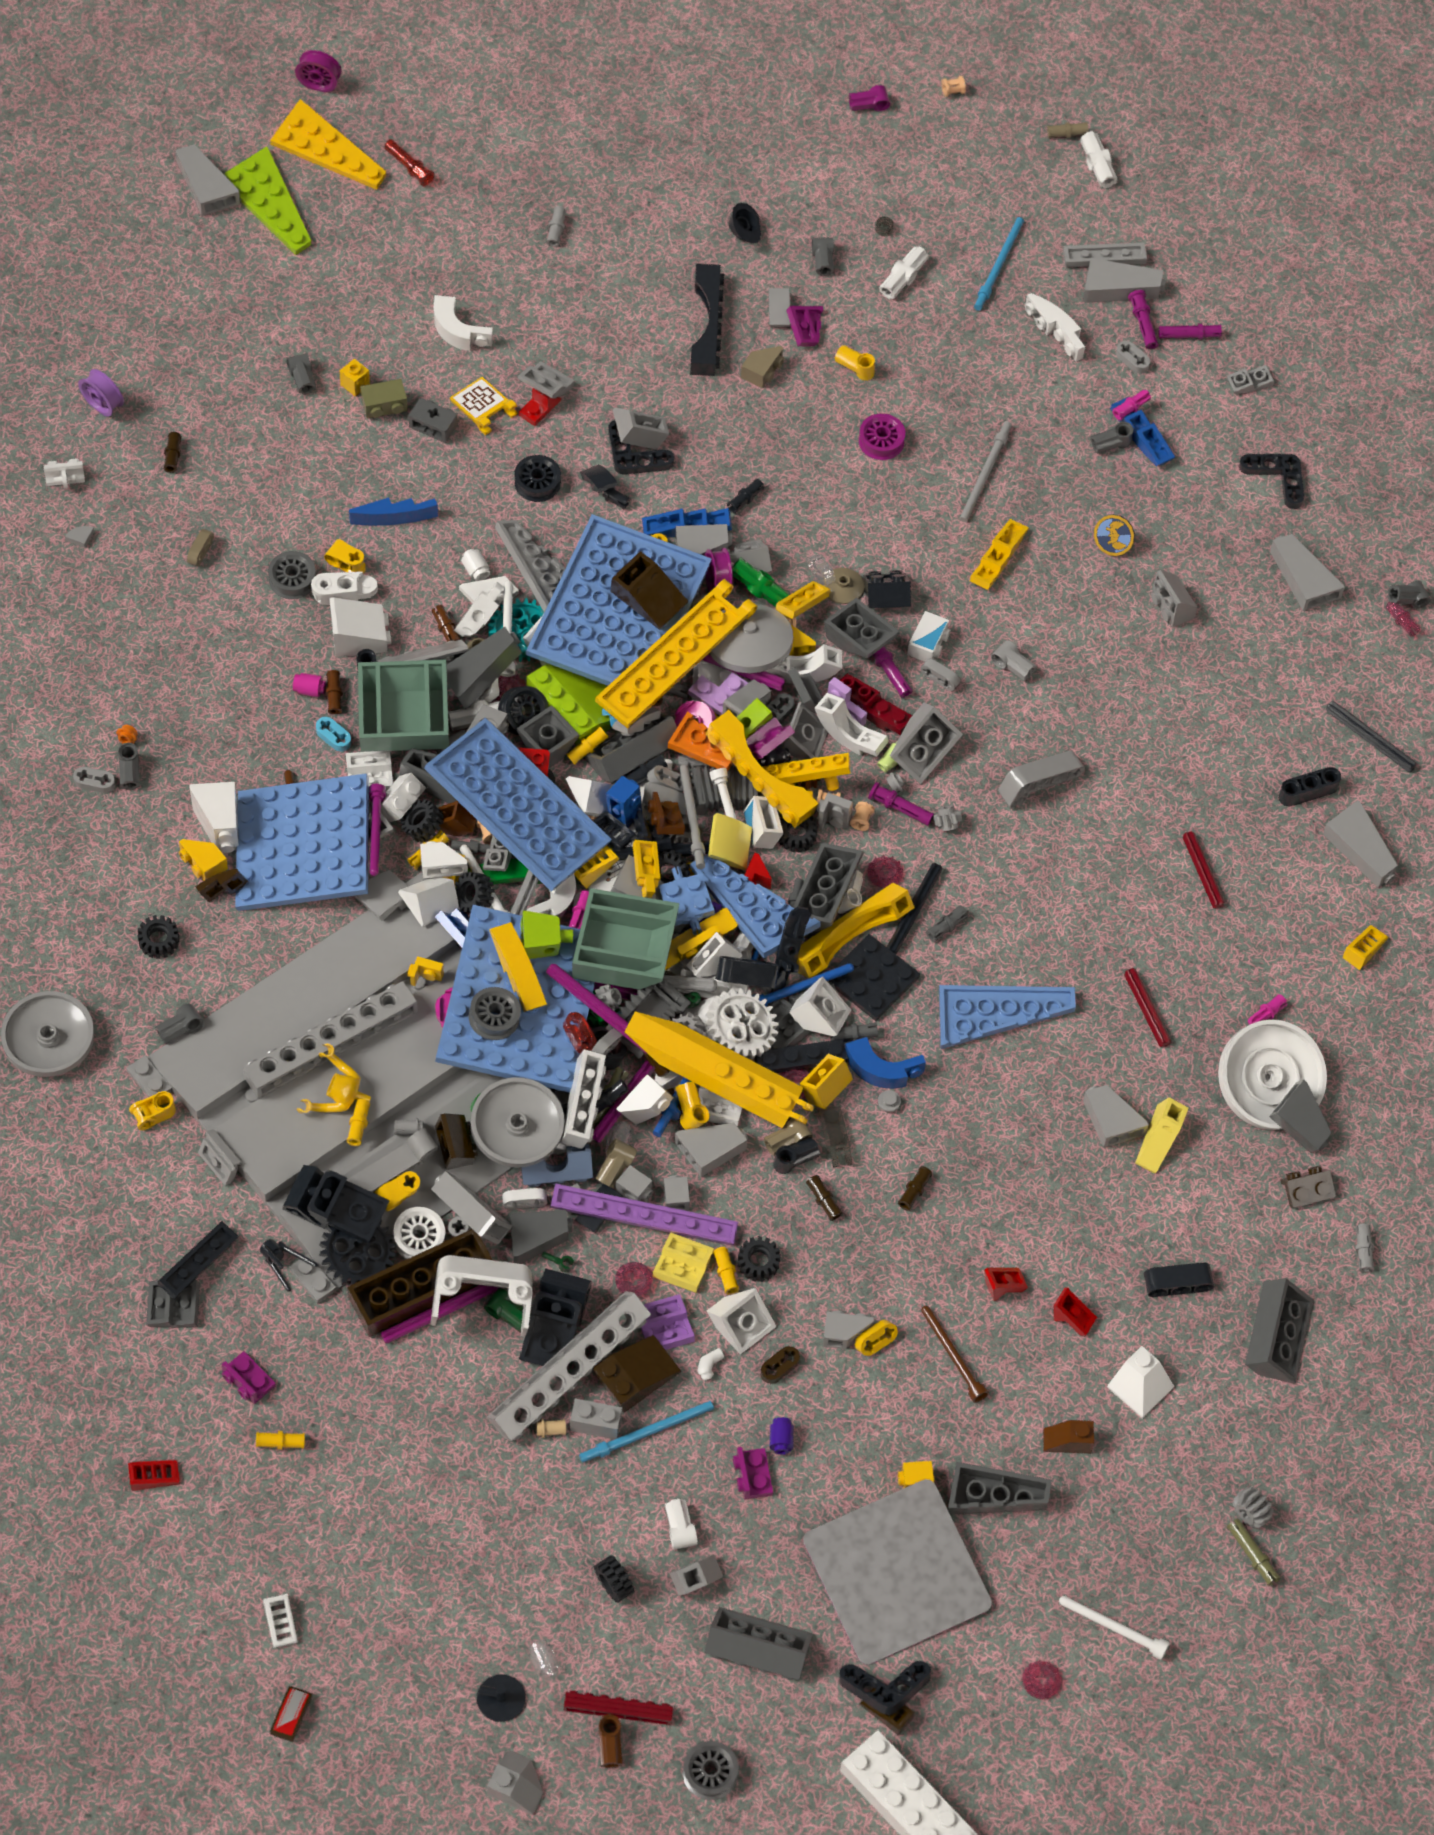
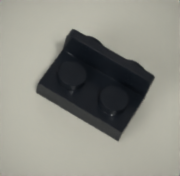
[634,810,672,851]

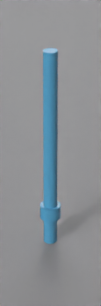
[974,217,1024,311]
[579,1401,714,1463]

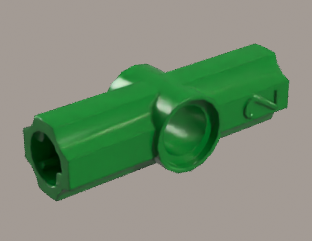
[732,557,791,607]

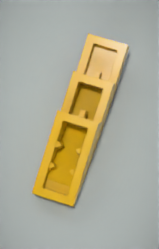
[970,519,1029,590]
[489,922,547,1012]

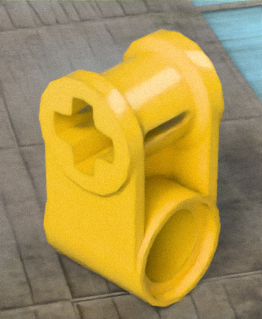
[324,539,366,574]
[129,1091,176,1131]
[374,1171,420,1212]

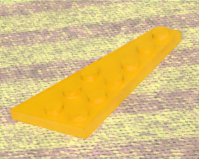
[270,99,386,190]

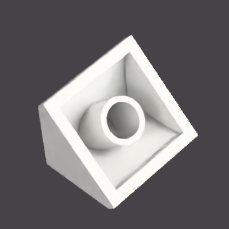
[566,776,613,817]
[398,877,459,927]

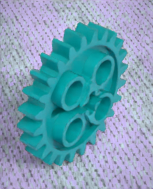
[488,598,544,662]

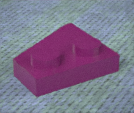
[786,306,824,347]

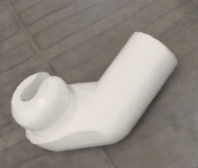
[697,1348,724,1380]

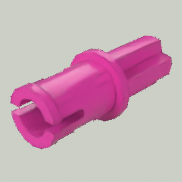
[1112,390,1151,421]
[569,891,589,929]
[1248,994,1288,1025]

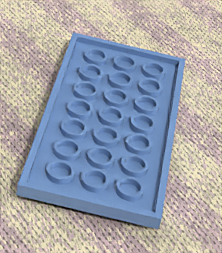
[424,718,612,892]

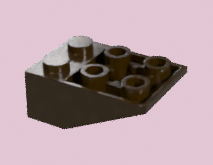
[610,551,688,630]

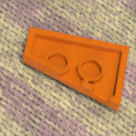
[668,711,733,772]

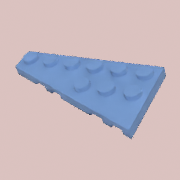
[690,854,820,958]
[939,985,1076,1049]

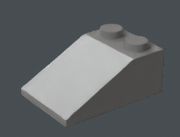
[890,702,963,784]

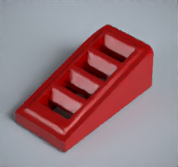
[128,1460,180,1491]

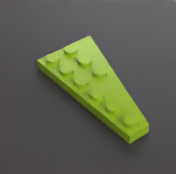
[224,146,312,255]

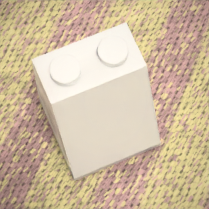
[329,597,391,657]
[190,782,239,853]

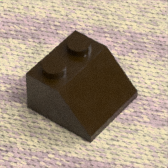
[435,1113,478,1170]

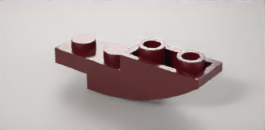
[840,673,913,736]

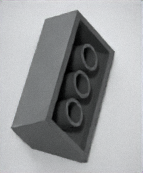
[584,714,677,783]
[793,842,864,934]
[1245,1278,1314,1384]
[704,1607,813,1680]

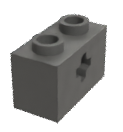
[408,397,458,443]

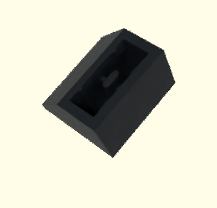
[863,570,911,608]

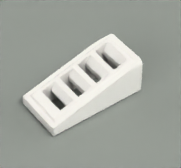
[263,1594,298,1648]

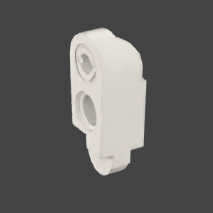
[311,572,378,605]
[454,582,504,638]

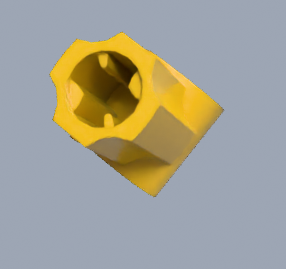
[835,345,875,381]
[676,1082,710,1130]

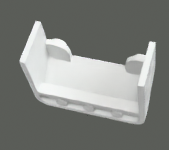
[431,1255,532,1337]

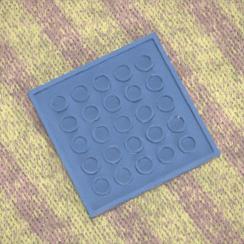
[235,773,369,911]

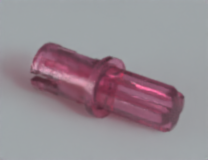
[1386,602,1420,637]

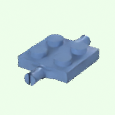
[658,866,715,935]

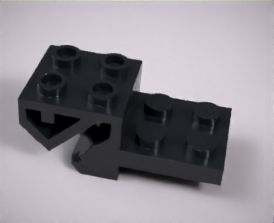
[282,1165,390,1244]
[519,1268,593,1366]

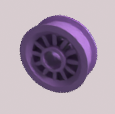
[78,369,124,417]

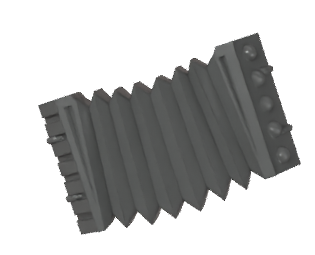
[689,765,765,815]
[605,978,691,1059]

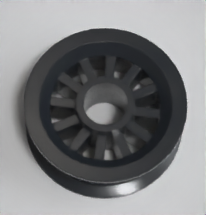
[514,455,561,502]
[498,686,548,735]

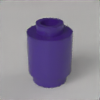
[769,1417,794,1455]

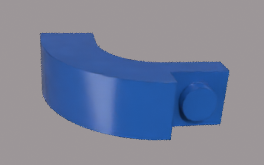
[845,1037,926,1089]

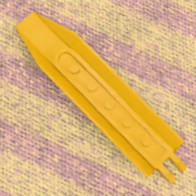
[625,1012,815,1128]

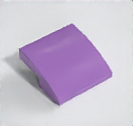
[641,1294,695,1350]

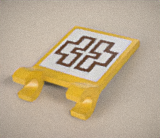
[449,377,518,435]

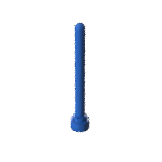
[751,963,854,1007]

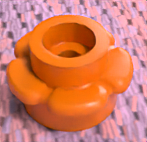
[116,725,138,744]

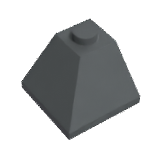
[517,705,579,768]

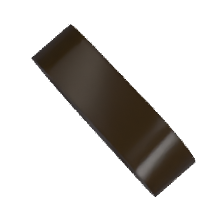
[760,1346,800,1384]

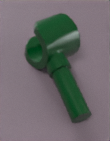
[542,1252,574,1273]

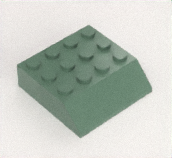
[358,660,449,752]
[572,888,680,990]

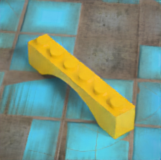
[706,710,819,828]
[797,883,914,979]

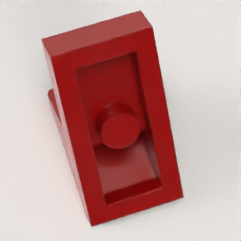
[519,388,561,426]
[745,853,772,889]
[984,1267,1028,1301]
[1053,1287,1097,1336]

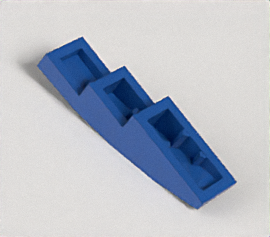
[1110,398,1175,467]
[349,497,438,526]
[642,508,732,538]

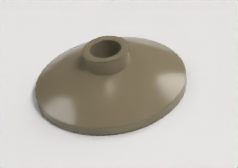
[822,568,864,604]

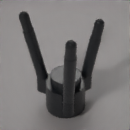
[260,1239,318,1292]

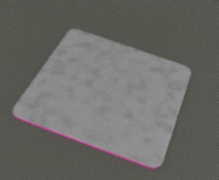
[803,1479,992,1665]

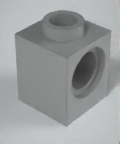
[616,1165,653,1202]
[663,1175,690,1211]

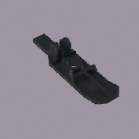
[772,907,811,992]

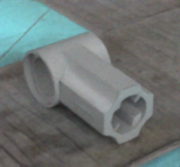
[991,640,1036,681]

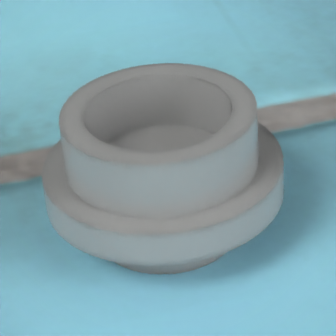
[886,772,905,792]
[878,1090,901,1112]

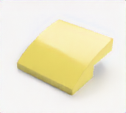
[708,813,752,870]
[652,1233,714,1293]

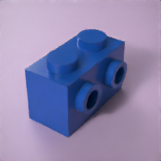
[606,776,643,827]

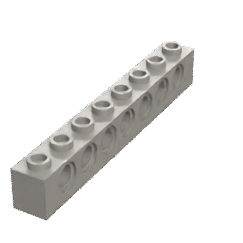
[243,981,418,1099]
[487,1291,651,1441]

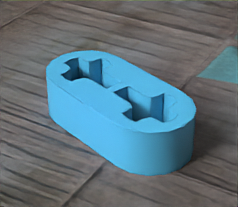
[316,717,351,752]

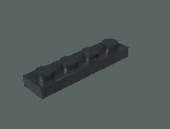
[754,1039,848,1073]
[157,1221,239,1299]

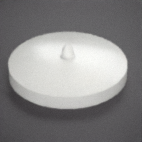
[1218,1020,1327,1130]

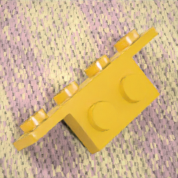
[665,908,738,971]

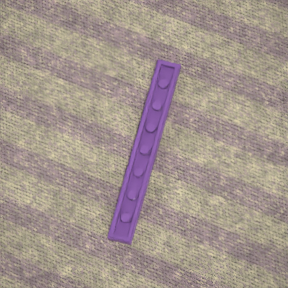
[550,1184,738,1246]

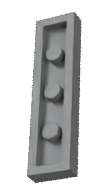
[1063,243,1147,267]

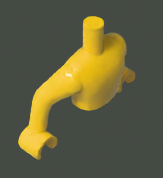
[297,1043,371,1113]

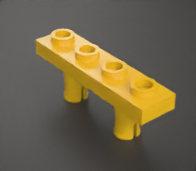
[762,753,851,791]

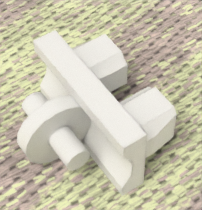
[44,459,85,488]

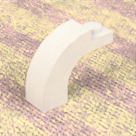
[434,295,493,351]
[766,644,842,683]
[815,693,889,757]
[527,874,576,919]

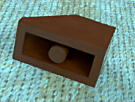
[435,801,476,837]
[1043,1420,1094,1454]

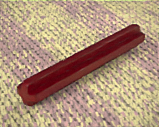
[1183,831,1225,909]
[1124,968,1171,1047]

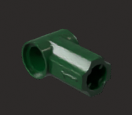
[483,1288,531,1333]

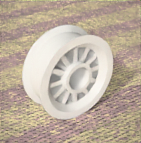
[392,1207,445,1259]

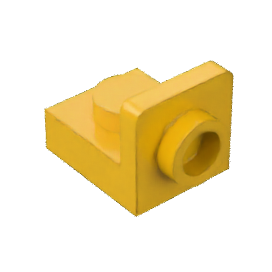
[408,956,444,986]

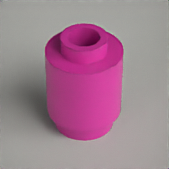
[293,673,326,697]

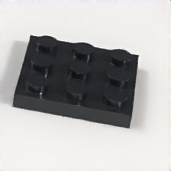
[827,934,920,1021]

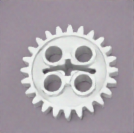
[705,988,779,1060]

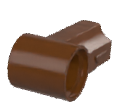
[598,1714,622,1768]

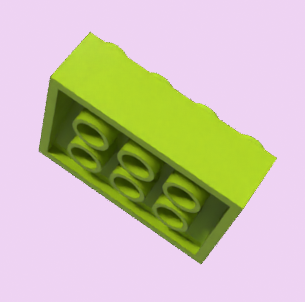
[527,664,613,746]

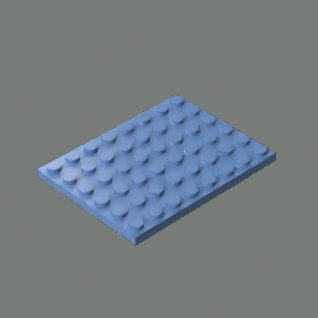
[526,514,712,686]
[435,905,595,1093]

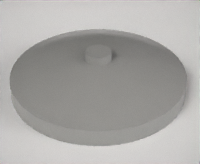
[710,604,793,673]
[1,991,94,1077]
[471,1077,564,1167]

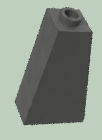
[446,627,522,709]

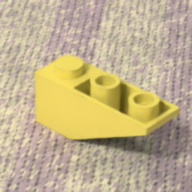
[1135,1097,1189,1173]

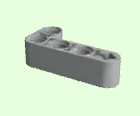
[998,750,1085,809]
[347,1128,438,1193]

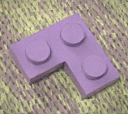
[688,672,748,716]
[828,677,867,726]

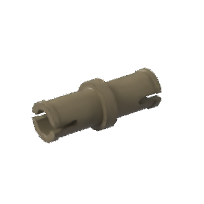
[1047,122,1088,138]

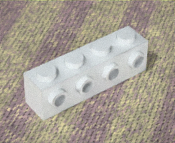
[560,1050,606,1149]

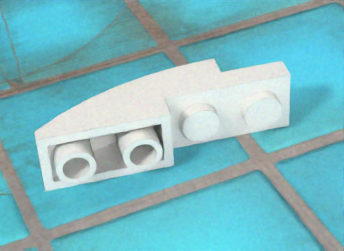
[1025,293,1085,362]

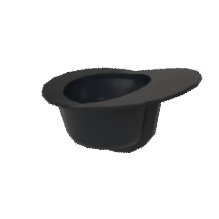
[728,203,761,244]

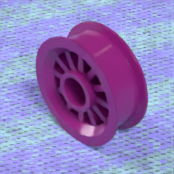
[295,50,342,93]
[858,413,906,460]
[705,548,733,595]

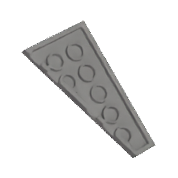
[495,520,566,612]

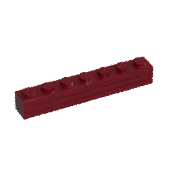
[563,1690,673,1726]

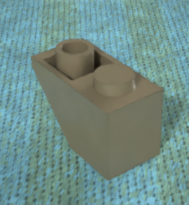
[741,346,785,388]

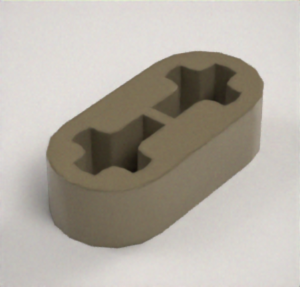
[187,529,214,566]

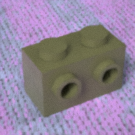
[360,379,408,419]

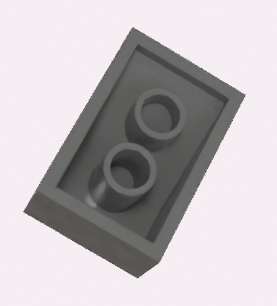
[824,598,900,658]

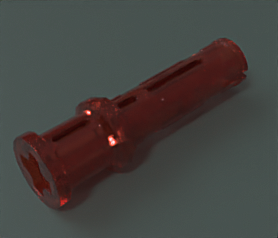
[384,139,435,187]

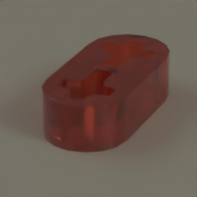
[563,1012,597,1054]

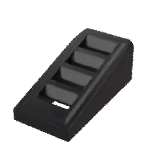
[593,811,637,850]

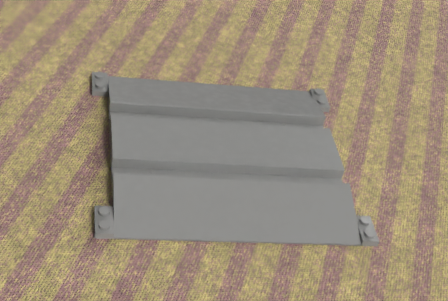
[126,872,607,1304]

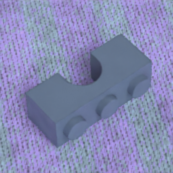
[521,1144,593,1187]

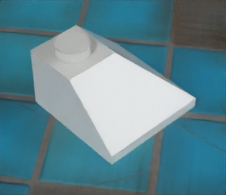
[789,977,851,1036]
[617,1075,673,1125]
[707,1288,777,1354]
[1107,1346,1174,1419]

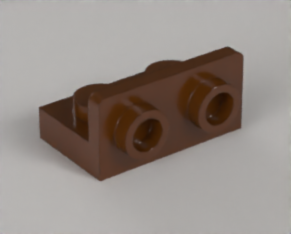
[648,792,685,835]

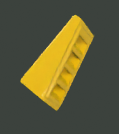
[574,845,619,889]
[1343,925,1389,970]

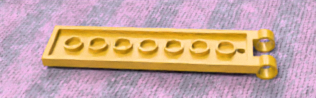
[595,579,758,729]

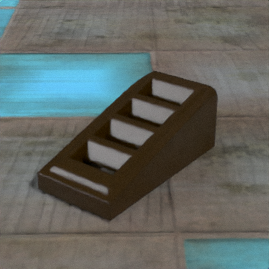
[860,1687,915,1736]

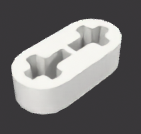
[502,1188,547,1209]

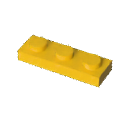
[775,581,830,619]

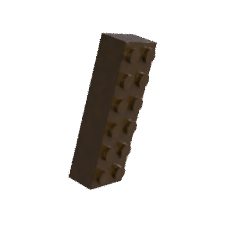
[347,1229,493,1337]

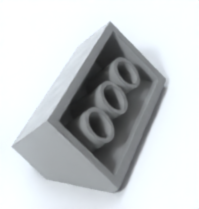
[377,640,468,665]

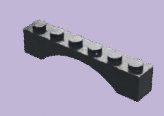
[690,264,724,376]

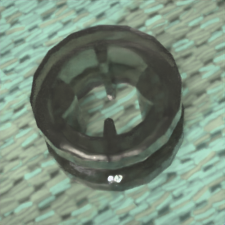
[875,217,894,237]

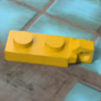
[633,840,660,898]

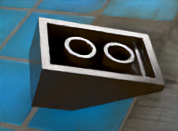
[593,1334,681,1413]

